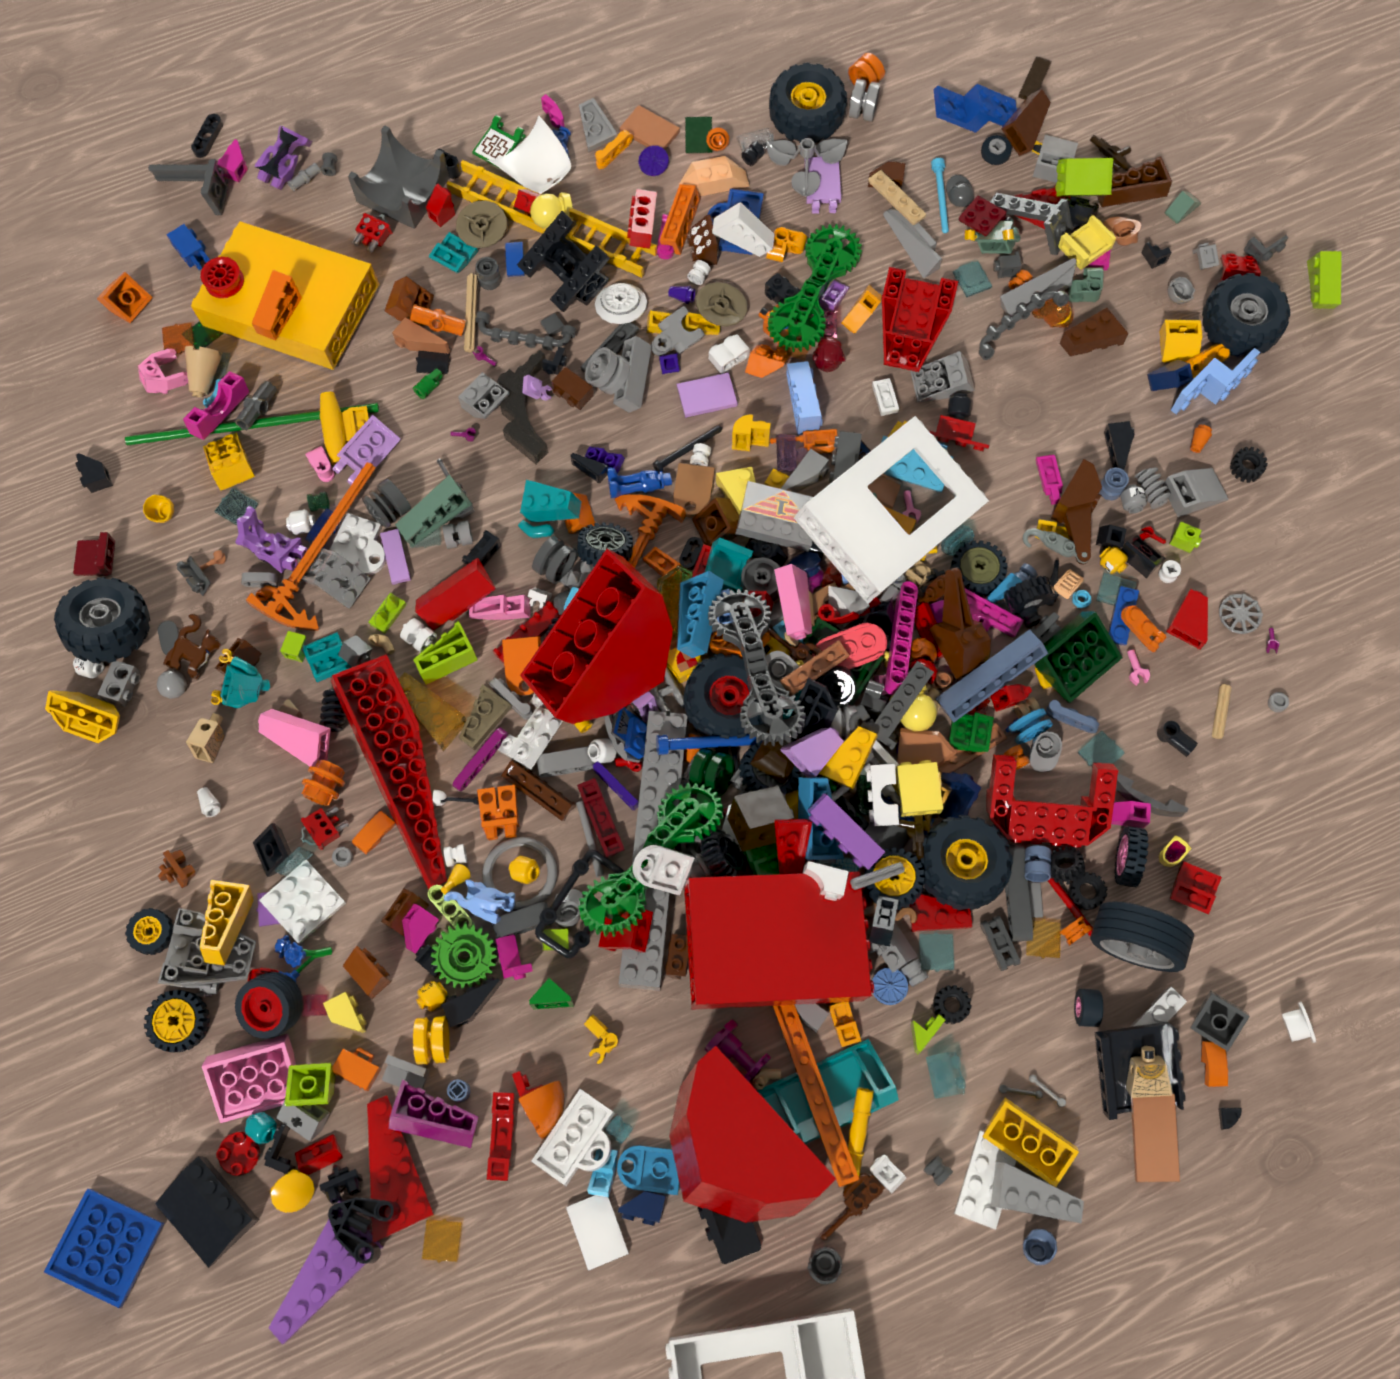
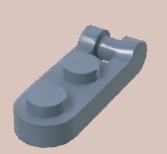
[1045,700,1099,733]

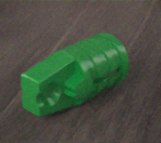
[413,368,443,400]

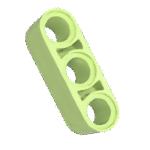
[428,885,474,928]

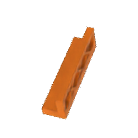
[659,184,700,255]

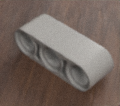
[537,747,594,777]

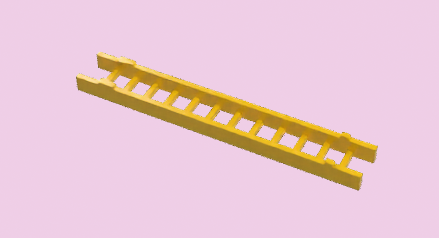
[446,160,657,278]

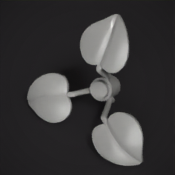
[767,138,847,197]

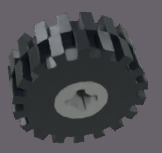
[1003,576,1055,615]

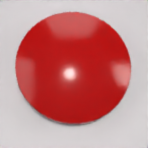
[216,1132,260,1176]

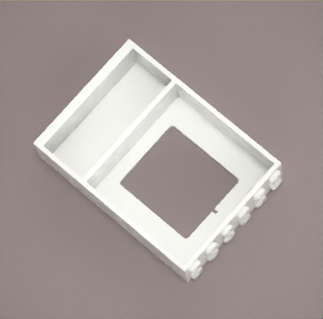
[794,416,989,604]
[665,1309,865,1379]

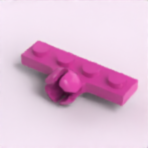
[965,589,1024,638]

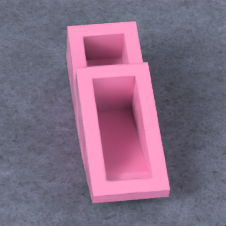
[469,595,530,620]

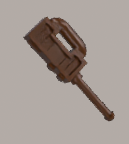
[767,628,822,679]
[821,1173,885,1241]

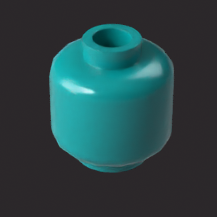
[245,1112,277,1144]

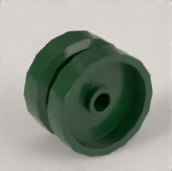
[689,748,734,796]

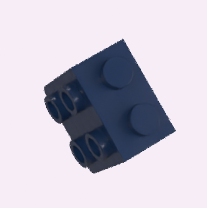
[939,772,982,819]

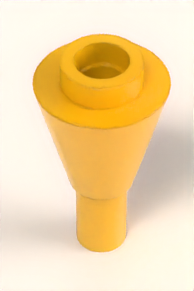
[441,864,471,894]

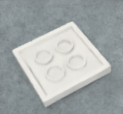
[259,860,346,945]

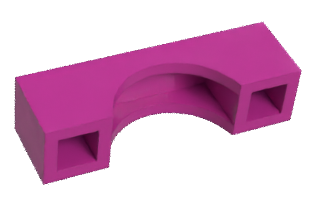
[183,371,249,440]

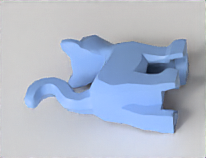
[444,880,515,924]

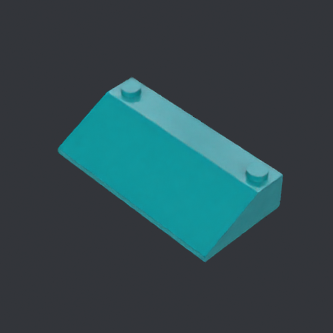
[757,1039,899,1144]

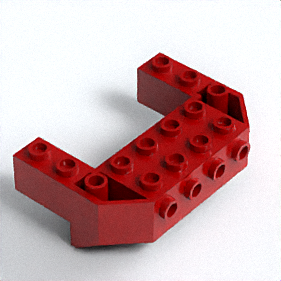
[986,754,1118,848]

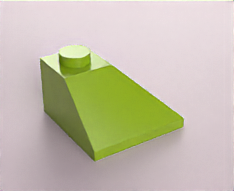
[285,1063,336,1107]

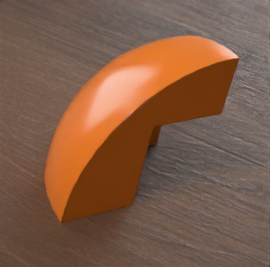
[519,1081,564,1139]

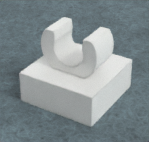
[528,587,552,609]

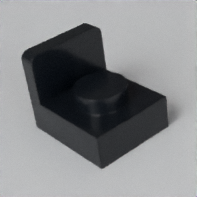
[415,944,441,978]

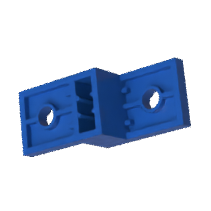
[933,84,1017,133]

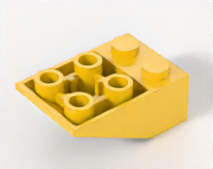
[203,433,255,491]

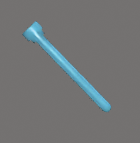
[931,158,949,234]

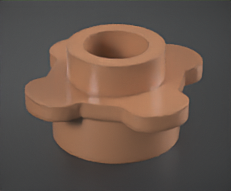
[931,671,954,692]

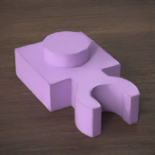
[522,375,552,401]

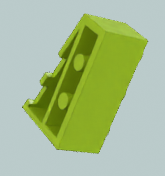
[1307,251,1342,309]

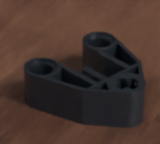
[328,1197,400,1264]

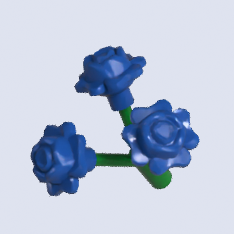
[275,935,332,983]

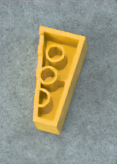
[200,880,254,965]

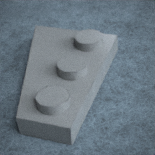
[579,98,618,152]

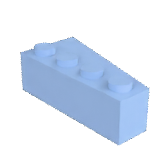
[786,361,822,436]

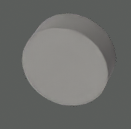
[1268,692,1289,713]
[332,846,353,867]

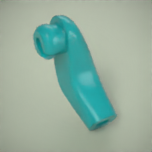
[518,520,554,539]

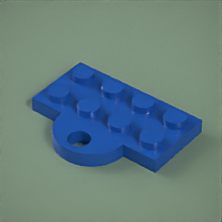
[708,189,764,255]

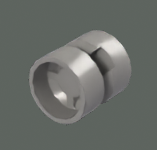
[442,520,473,549]

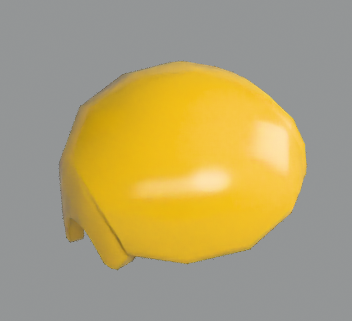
[143,494,174,523]

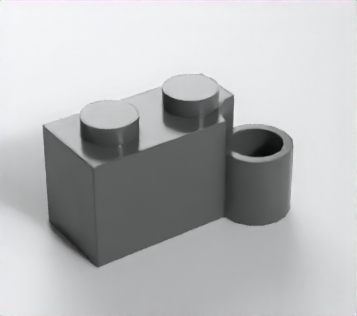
[860,679,889,720]

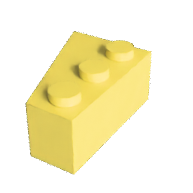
[716,467,756,516]

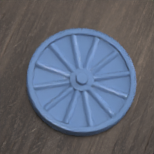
[872,968,908,1005]

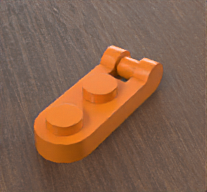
[1121,605,1167,652]

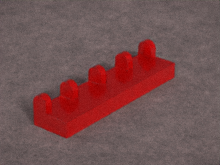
[493,600,561,664]

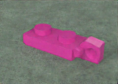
[1035,455,1063,505]

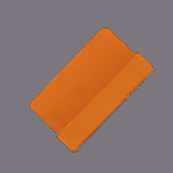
[565,493,595,534]

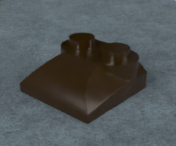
[750,730,794,784]

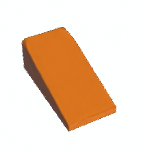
[642,546,683,583]

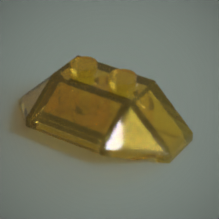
[657,566,693,639]

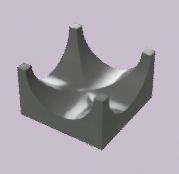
[348,125,450,229]

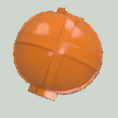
[910,638,937,664]

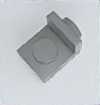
[1192,243,1219,270]

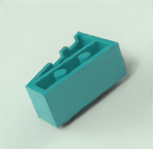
[520,479,582,522]

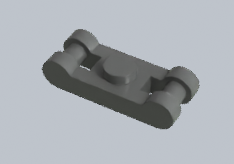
[980,915,1021,971]

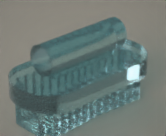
[941,525,975,555]

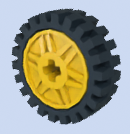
[864,848,925,910]
[144,990,210,1052]

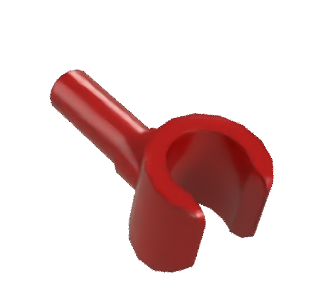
[1139,526,1166,544]

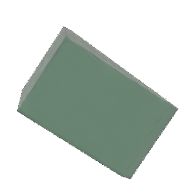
[1165,191,1201,224]

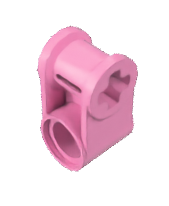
[305,446,335,482]

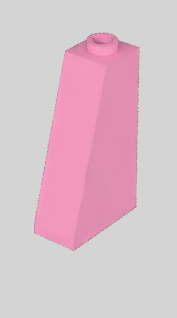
[774,564,812,640]
[258,709,330,767]

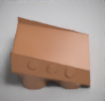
[868,473,902,509]

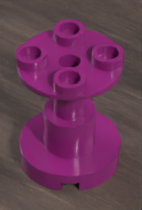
[704,1019,771,1082]

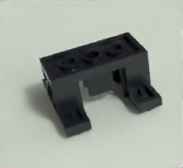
[517,211,610,312]

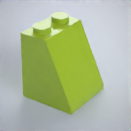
[1055,158,1113,197]

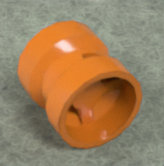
[1009,269,1033,290]
[1004,744,1030,770]

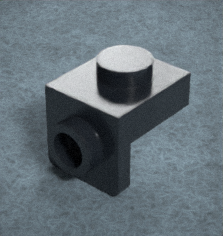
[541,346,568,375]

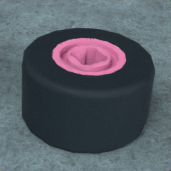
[1074,988,1104,1027]

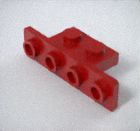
[928,415,989,452]

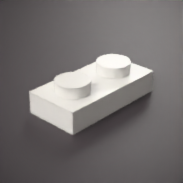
[872,378,899,416]

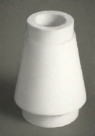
[197,787,221,817]

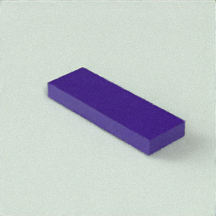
[593,761,639,811]

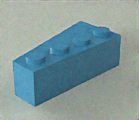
[677,571,724,658]

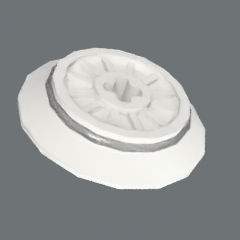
[595,283,647,324]

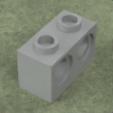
[97,661,141,707]

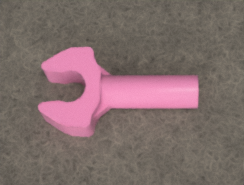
[902,490,921,523]
[1127,650,1150,686]

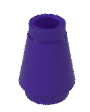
[668,286,696,304]

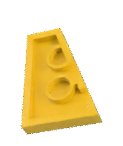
[818,727,878,789]

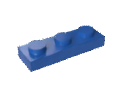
[1108,586,1139,646]

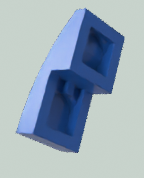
[505,242,525,277]

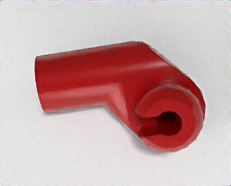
[615,757,643,772]

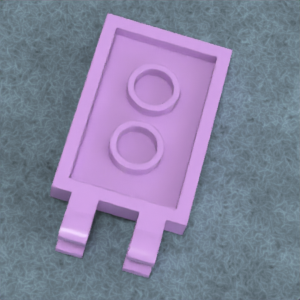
[804,157,841,214]
[332,415,401,485]

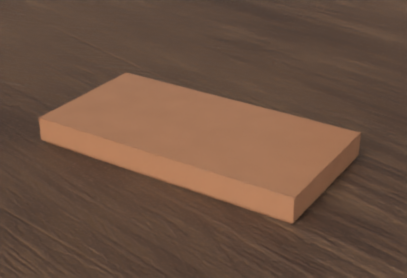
[1131,1093,1180,1182]

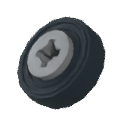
[981,135,1012,165]

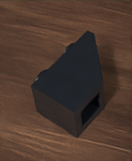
[75,453,113,493]

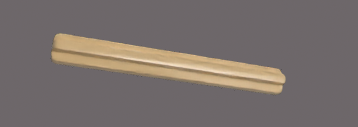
[464,273,478,353]

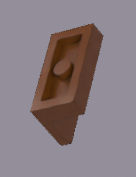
[381,888,429,936]

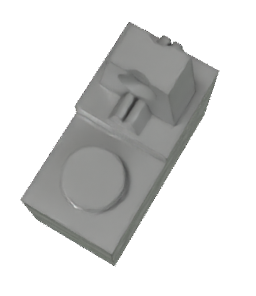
[869,923,918,972]

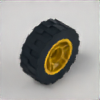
[125,908,174,955]

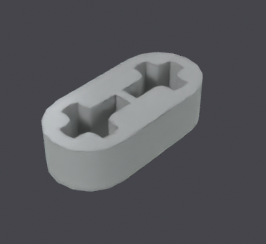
[241,572,278,588]

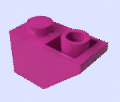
[217,139,248,183]
[1111,801,1151,829]
[402,904,439,954]

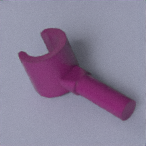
[473,346,497,367]
[450,428,476,442]
[1266,628,1280,654]

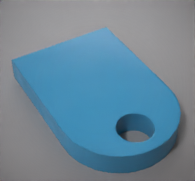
[617,1146,679,1195]

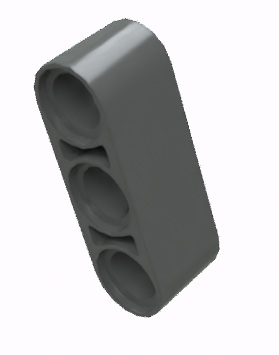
[492,902,549,939]

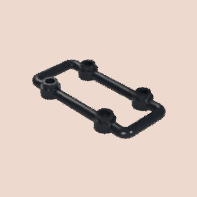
[535,850,625,959]

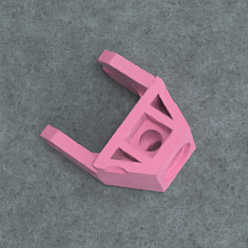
[138,349,188,394]

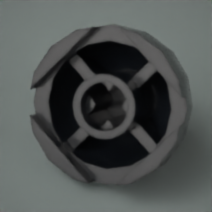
[1066,196,1099,228]

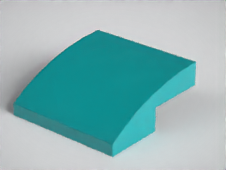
[428,232,479,274]
[303,632,352,683]

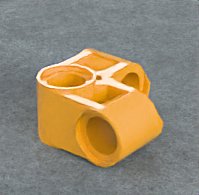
[766,227,807,262]

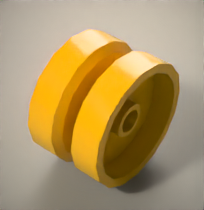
[413,1016,450,1065]

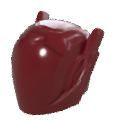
[813,337,846,372]

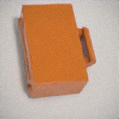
[333,1047,381,1091]

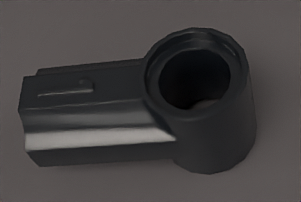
[1157,721,1198,757]

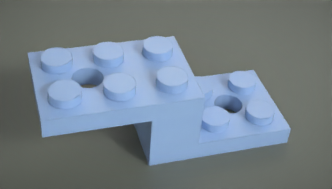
[1171,348,1260,414]

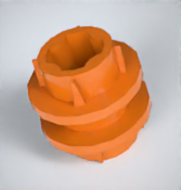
[301,760,345,806]

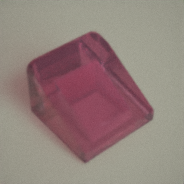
[302,994,327,1017]

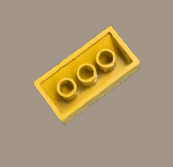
[982,1098,1079,1187]

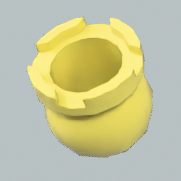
[530,192,573,229]
[889,685,938,732]

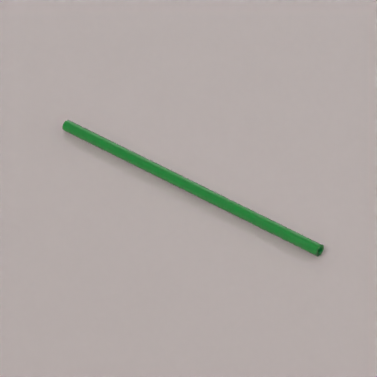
[125,403,379,446]

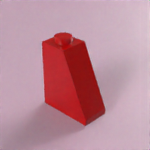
[1166,589,1208,650]

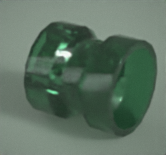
[307,491,330,512]

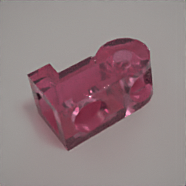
[820,310,837,340]

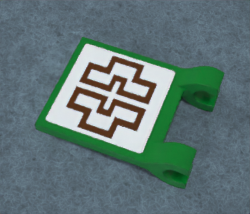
[472,115,526,169]

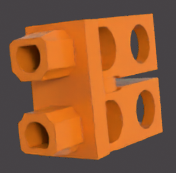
[477,785,520,841]

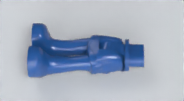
[607,467,672,499]

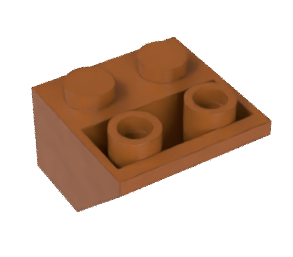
[384,276,434,325]
[343,946,391,999]

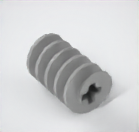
[1135,467,1171,509]

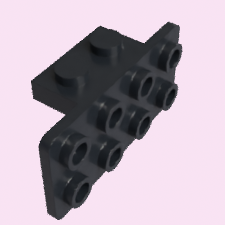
[697,1207,761,1264]

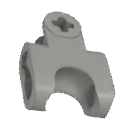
[651,306,705,356]

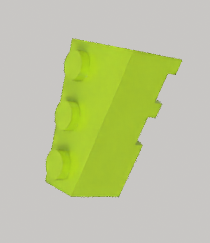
[413,620,478,685]

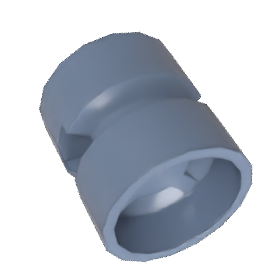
[1099,468,1129,501]
[1024,845,1051,882]

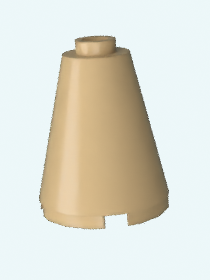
[185,346,222,398]

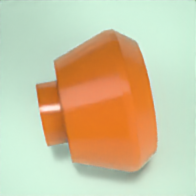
[706,128,730,151]

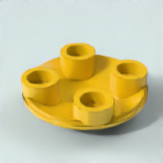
[270,1170,314,1213]

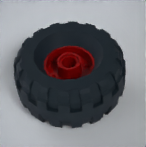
[683,653,762,739]

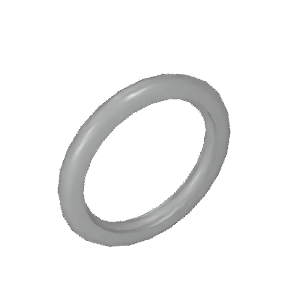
[482,837,557,911]

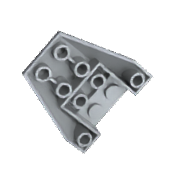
[158,908,256,987]

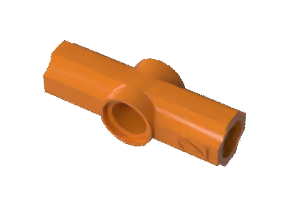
[410,305,466,336]

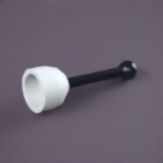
[433,790,479,806]

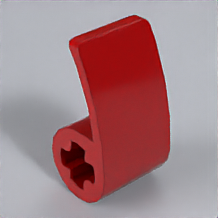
[818,604,859,624]

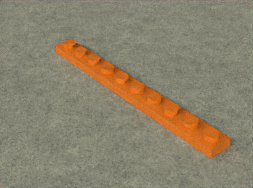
[773,1005,859,1188]

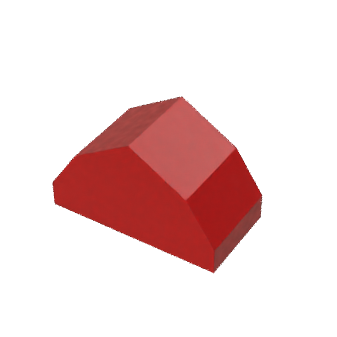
[520,549,673,724]
[669,1046,836,1223]

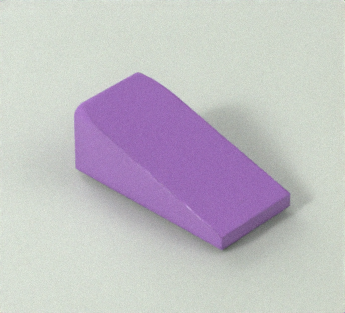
[819,280,849,316]

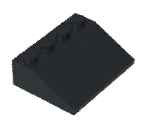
[155,1156,259,1268]

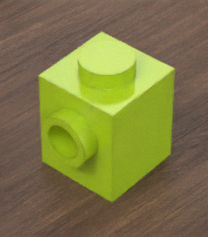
[1169,522,1202,553]

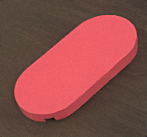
[812,623,887,670]

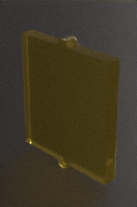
[1026,919,1061,959]
[422,1219,462,1263]

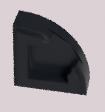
[1218,1108,1242,1130]

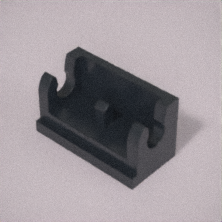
[462,530,501,567]

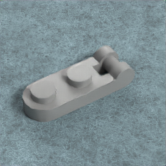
[489,678,532,720]

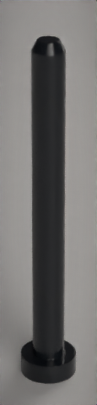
[653,426,723,473]

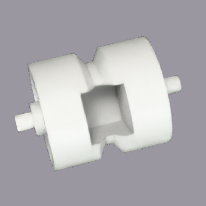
[400,618,437,653]

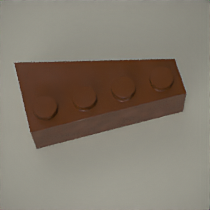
[1097,157,1172,207]

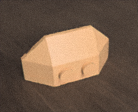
[679,156,749,196]

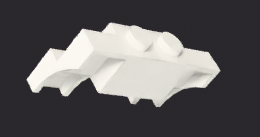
[498,693,563,769]

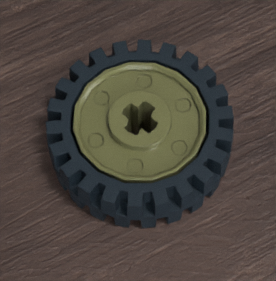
[950,540,1008,597]

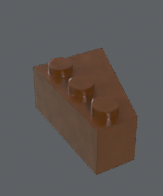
[1060,308,1129,357]

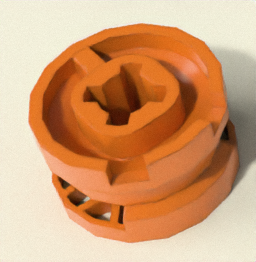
[1059,916,1092,946]

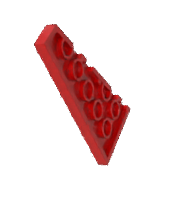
[367,1095,434,1243]

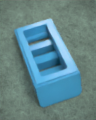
[986,573,1022,604]

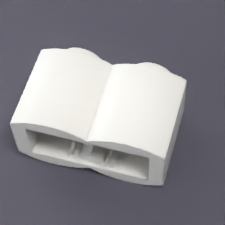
[709,334,750,374]

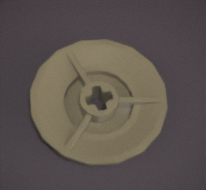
[456,201,507,248]
[696,282,747,327]

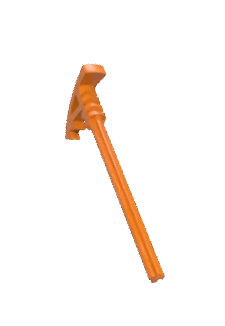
[246,462,376,631]
[615,494,686,568]

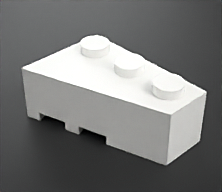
[712,202,774,257]

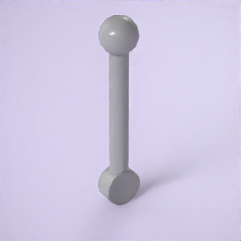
[1029,1075,1066,1107]

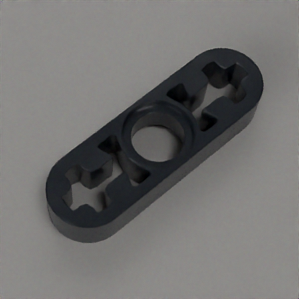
[191,114,223,158]

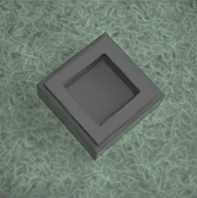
[540,313,564,337]

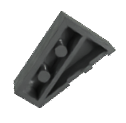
[829,431,862,483]

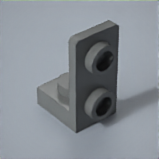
[1243,235,1289,264]

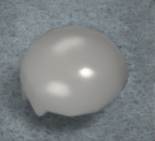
[1168,277,1195,304]
[157,670,187,699]

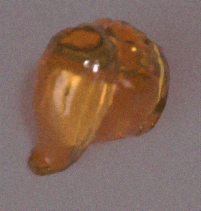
[1032,298,1074,328]

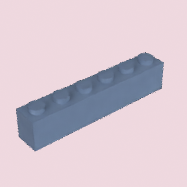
[935,630,1048,723]

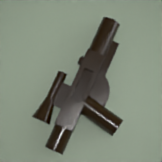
[1090,135,1132,172]
[897,814,932,860]

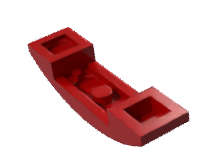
[487,1092,515,1181]

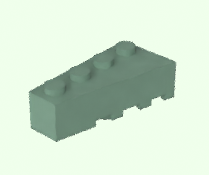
[395,474,472,547]

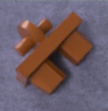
[158,850,195,888]

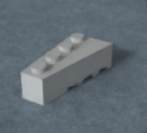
[990,1162,1084,1224]

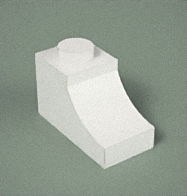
[803,861,849,901]

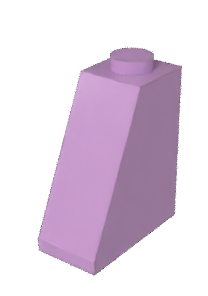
[780,728,844,777]

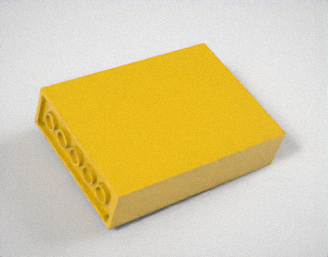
[191,221,380,370]

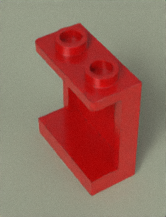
[598,909,653,952]

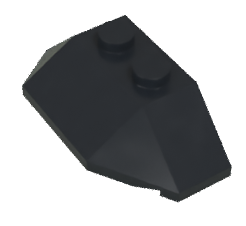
[791,677,839,741]

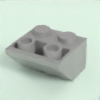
[458,372,509,419]

